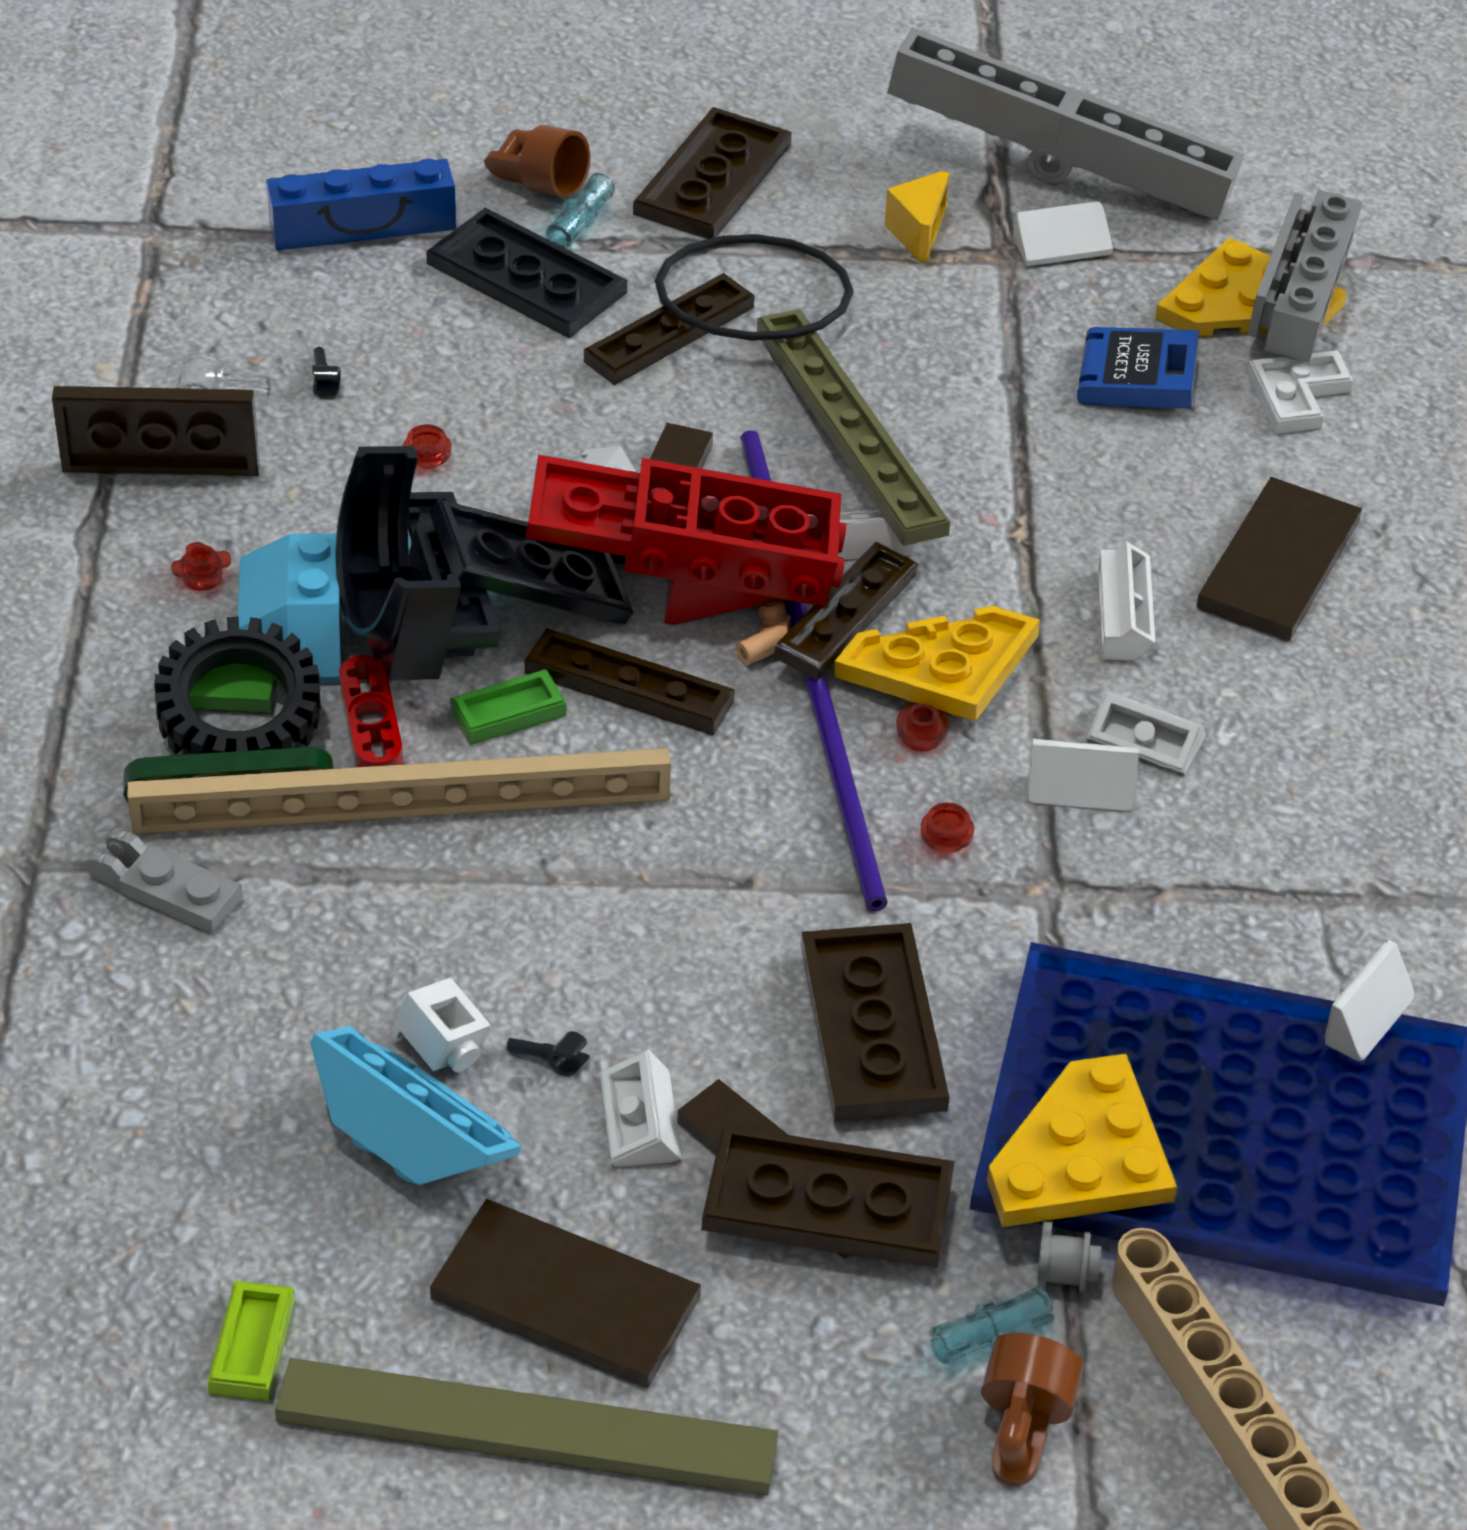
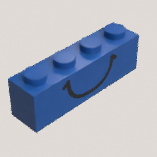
[266,158,456,251]

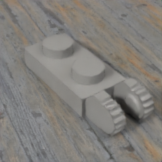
[85,829,243,934]

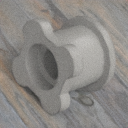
[1036,1221,1101,1294]

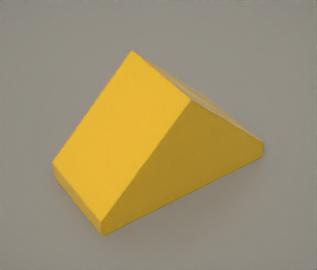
[884,171,950,262]

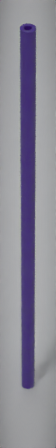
[740,430,888,911]

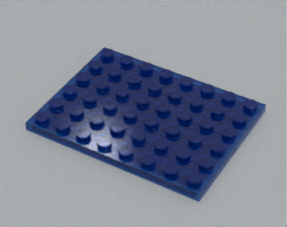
[969,942,1467,1307]

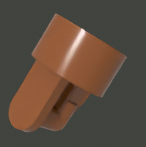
[484,125,591,198]
[981,1333,1084,1485]

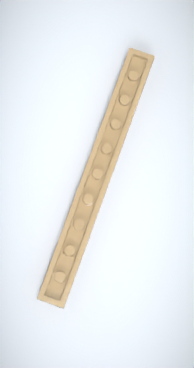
[128,748,671,834]

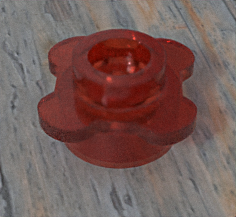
[171,542,232,591]

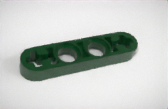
[123,747,334,802]

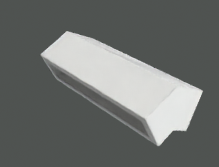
[1098,541,1156,661]

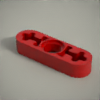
[339,655,403,768]

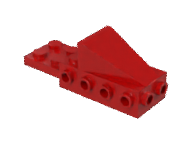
[525,454,846,625]

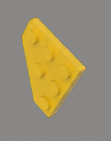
[1155,237,1347,337]
[835,606,1040,721]
[987,1054,1177,1227]

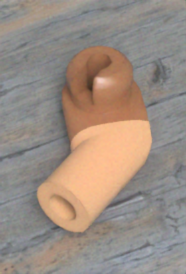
[736,600,792,666]

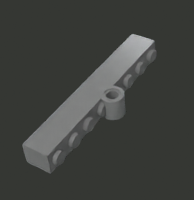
[887,27,1244,221]

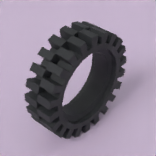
[154,616,321,774]

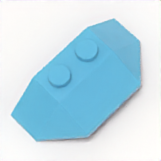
[237,533,343,685]
[310,1026,522,1185]

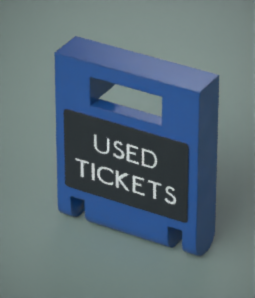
[1077,327,1199,409]

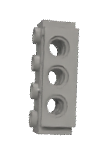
[1247,189,1363,363]

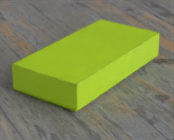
[207,1280,295,1401]

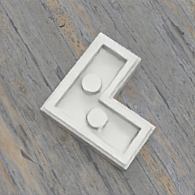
[1247,350,1353,434]

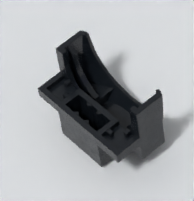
[335,446,501,681]

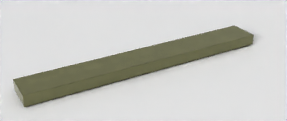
[757,309,950,546]
[275,1358,778,1495]

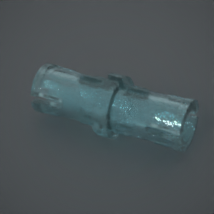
[546,173,615,249]
[930,1286,1054,1364]

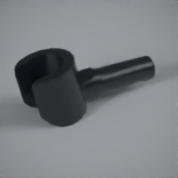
[312,347,341,395]
[506,1031,590,1077]

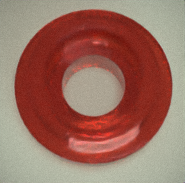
[403,424,452,469]
[896,704,949,752]
[920,802,974,853]

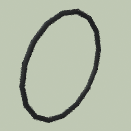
[655,234,854,341]

